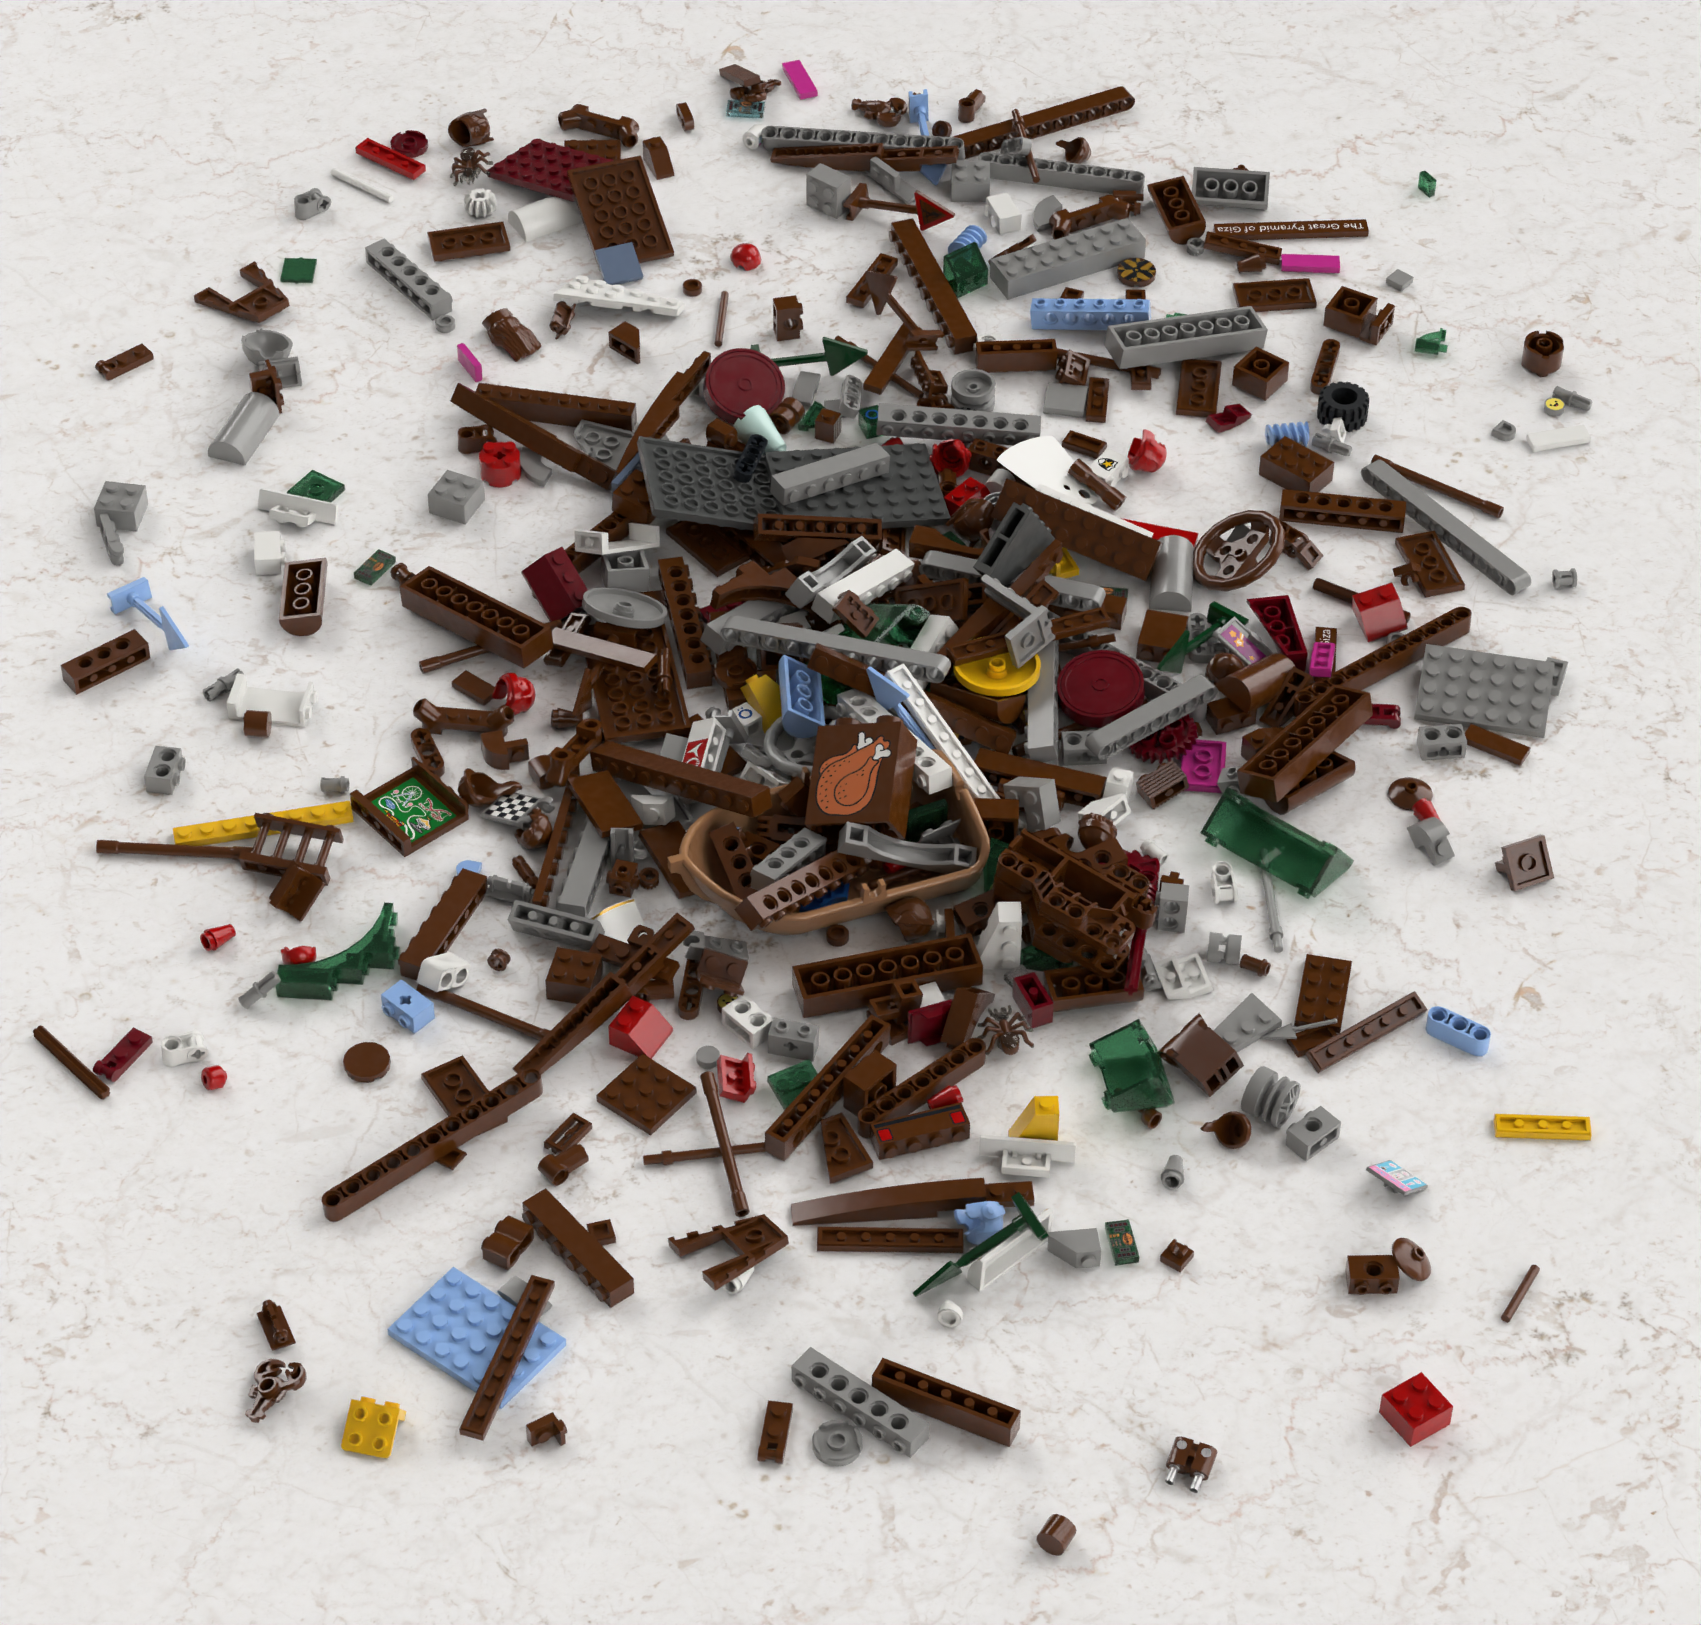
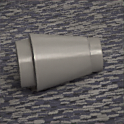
[1160,1155,1184,1189]

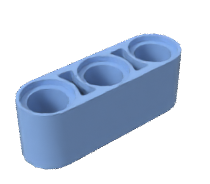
[1426,1006,1491,1056]

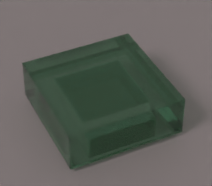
[1418,171,1437,198]

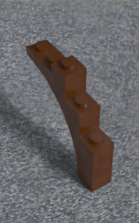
[710,560,844,627]

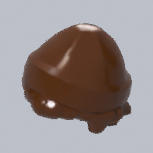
[1205,653,1245,686]
[514,808,553,850]
[1078,813,1117,849]

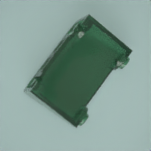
[1089,1019,1175,1113]

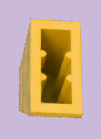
[741,674,782,734]
[1008,1096,1059,1141]

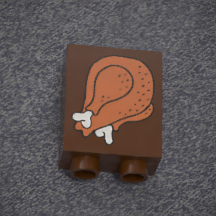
[805,715,918,843]

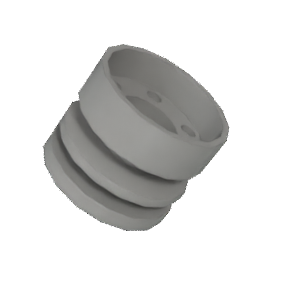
[1241,1066,1301,1128]

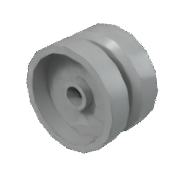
[951,369,996,412]

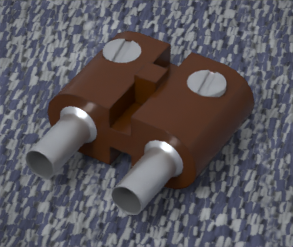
[1165,1436,1218,1493]

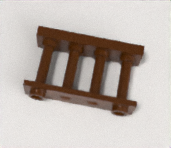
[239,813,344,886]

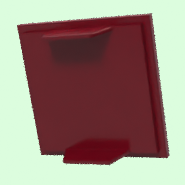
[907,999,952,1047]

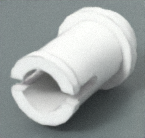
[1140,839,1169,866]

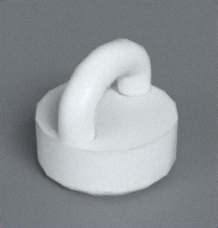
[937,1300,963,1328]

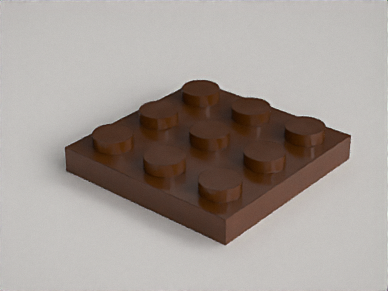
[596,1053,697,1135]

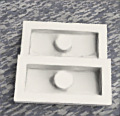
[1153,952,1214,1000]

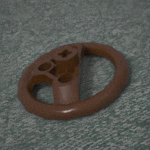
[1193,510,1285,592]

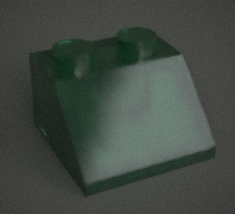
[943,242,988,299]

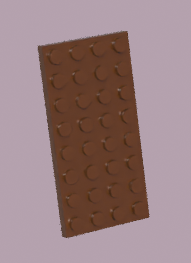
[583,622,691,744]

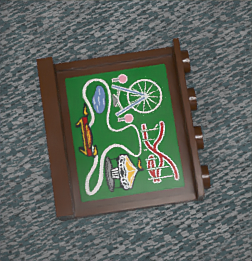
[350,757,469,857]

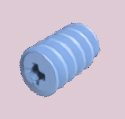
[948,225,987,264]
[1265,421,1309,447]

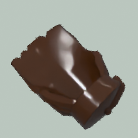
[482,308,541,362]

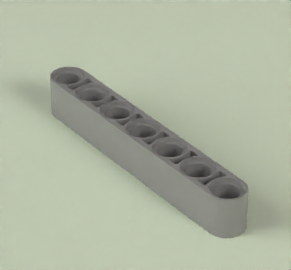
[1085,675,1218,760]

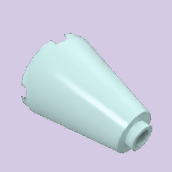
[733,405,787,455]

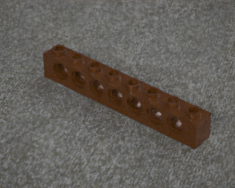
[658,556,715,689]
[953,837,1128,936]
[734,849,873,931]
[765,1015,891,1161]

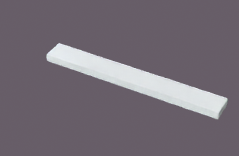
[884,663,1000,800]

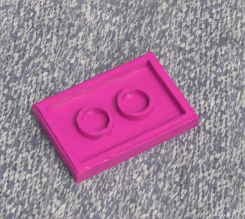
[1181,739,1227,794]

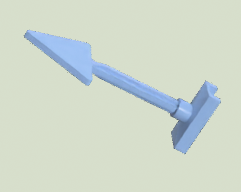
[908,89,948,185]
[107,577,189,650]
[866,667,935,749]

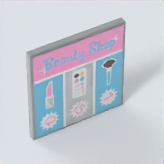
[1366,1160,1428,1195]

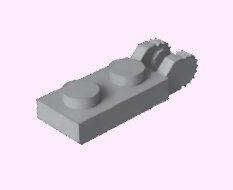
[100,513,124,566]

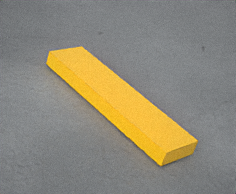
[1494,1114,1592,1141]

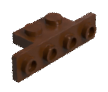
[910,351,948,399]

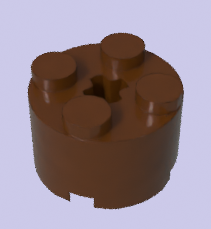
[1521,331,1564,377]

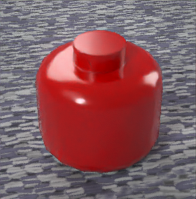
[201,1065,227,1090]

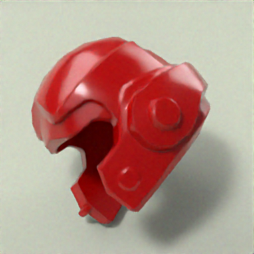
[1127,429,1167,473]
[930,439,972,478]
[492,673,536,715]

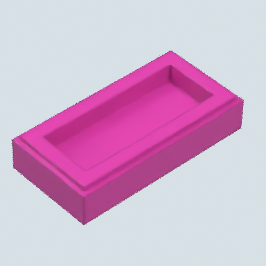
[457,343,483,382]

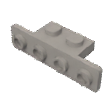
[863,156,916,204]

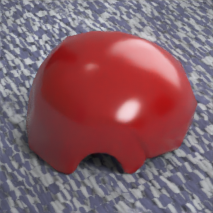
[730,243,761,271]
[281,946,316,971]

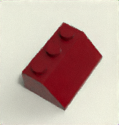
[521,547,588,622]

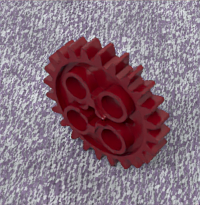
[1129,714,1198,764]

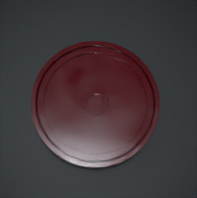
[703,348,785,425]
[1057,650,1145,728]

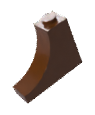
[940,987,995,1050]

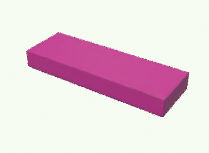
[782,60,818,100]
[1281,254,1340,273]
[1309,642,1335,677]

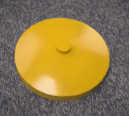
[953,636,1041,697]

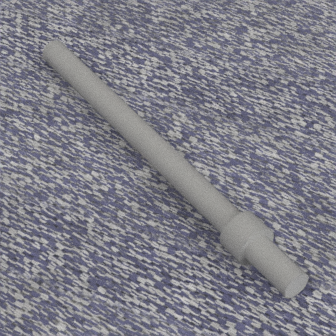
[1258,849,1283,953]

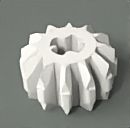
[464,188,496,218]

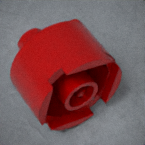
[479,441,521,488]

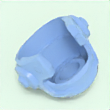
[954,1201,1005,1245]

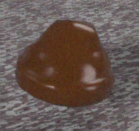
[1056,137,1091,164]
[1200,1111,1251,1149]

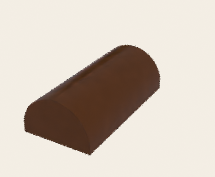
[1147,176,1206,245]
[279,558,328,636]
[1215,653,1296,714]
[930,676,1025,724]
[1264,751,1356,815]
[1043,960,1144,1012]

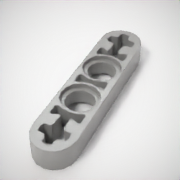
[839,375,862,419]

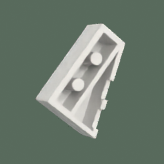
[975,902,1022,969]

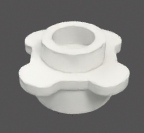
[932,910,945,937]

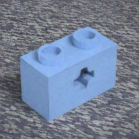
[381,980,435,1034]

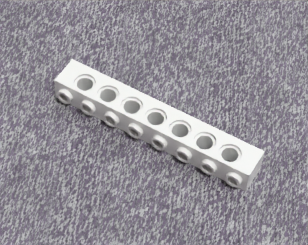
[836,689,952,795]

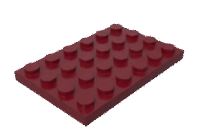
[487,139,613,202]

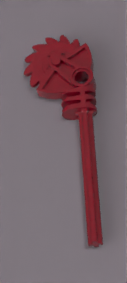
[1099,849,1160,996]

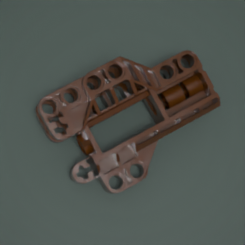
[992,828,1157,978]

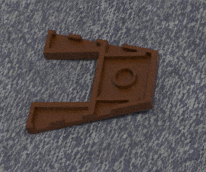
[194,261,290,323]
[668,1214,789,1291]

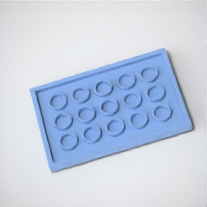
[388,1267,566,1409]

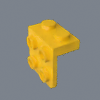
[341,1396,406,1458]

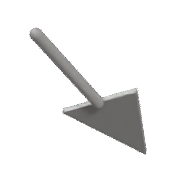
[1260,1019,1337,1039]

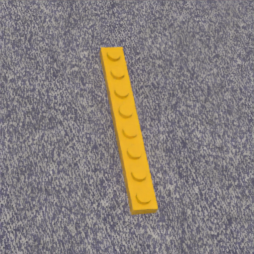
[173,801,354,846]

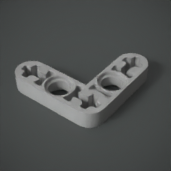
[1188,613,1233,663]

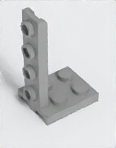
[981,574,1055,669]

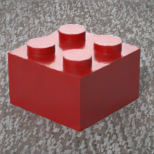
[1379,1372,1453,1447]

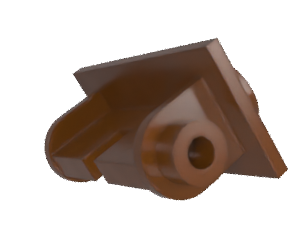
[549,301,576,340]
[257,1300,296,1351]

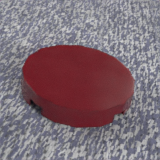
[390,130,428,158]

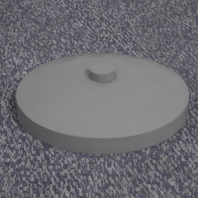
[582,588,667,628]

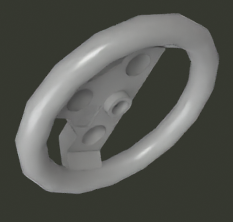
[763,706,843,779]

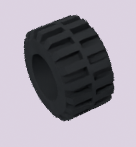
[1317,381,1369,432]

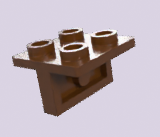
[249,359,284,414]
[269,861,325,921]

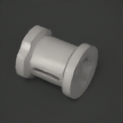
[1552,568,1577,588]

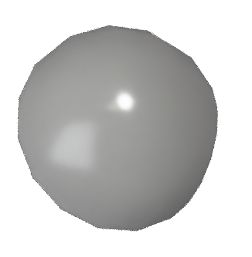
[241,328,293,366]

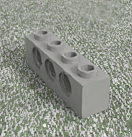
[750,828,827,891]
[508,899,605,950]

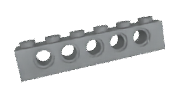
[365,239,453,320]
[791,1347,929,1458]

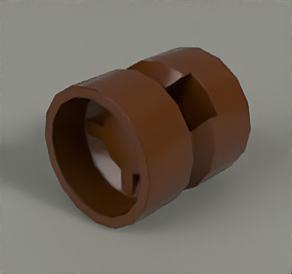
[769,397,805,434]

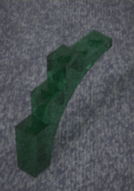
[276,902,401,1000]

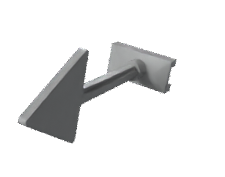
[689,710,749,821]
[610,779,651,869]

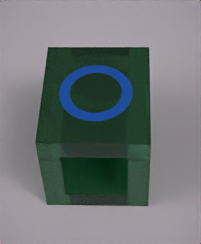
[858,405,883,439]

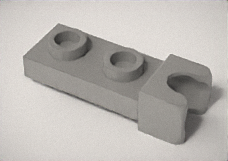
[683,931,749,961]

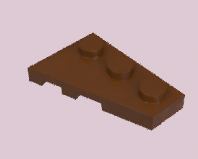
[821,1112,873,1184]

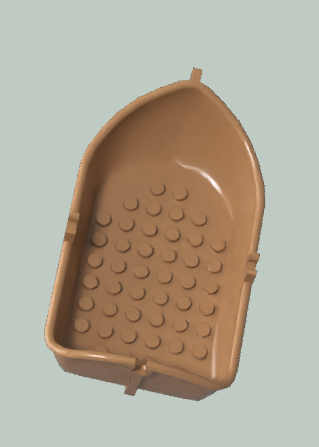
[667,749,990,936]

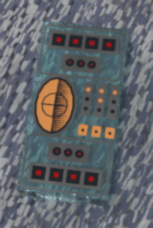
[726,100,765,118]

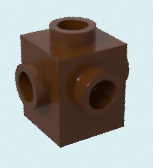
[606,859,640,898]

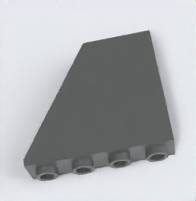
[973,502,1055,587]

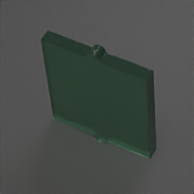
[280,257,317,284]

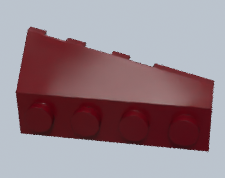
[1247,595,1308,672]

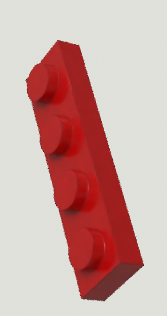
[355,138,426,180]

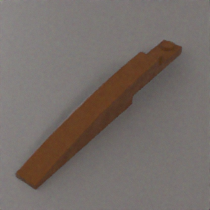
[770,143,959,172]
[616,351,711,476]
[450,383,616,490]
[926,539,1063,682]
[512,913,695,1074]
[791,1178,1034,1226]

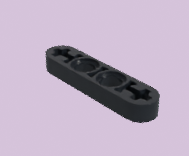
[733,434,768,483]

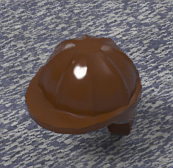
[457,768,522,807]

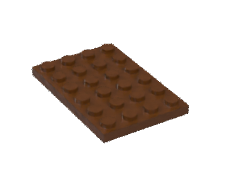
[567,155,674,271]

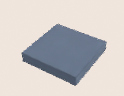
[594,242,643,285]

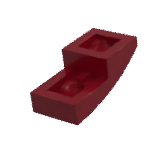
[1205,403,1252,433]

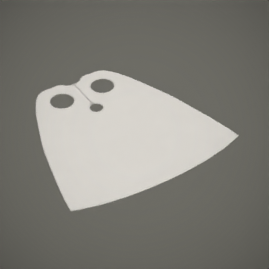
[997,436,1097,504]

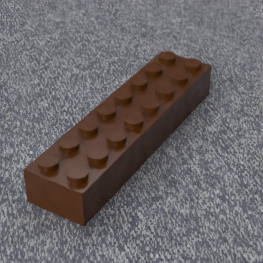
[991,478,1163,582]
[399,566,554,669]
[1237,684,1373,803]
[792,933,983,1018]

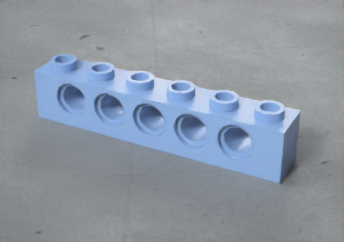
[1030,298,1151,330]

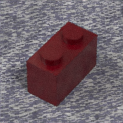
[1012,972,1054,1029]

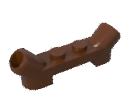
[558,104,639,148]
[1049,195,1130,240]
[413,698,514,737]
[545,718,604,787]

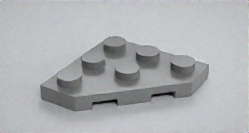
[574,420,635,470]

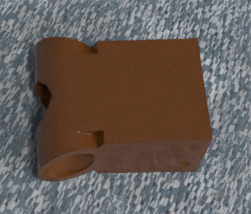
[1157,1013,1244,1097]

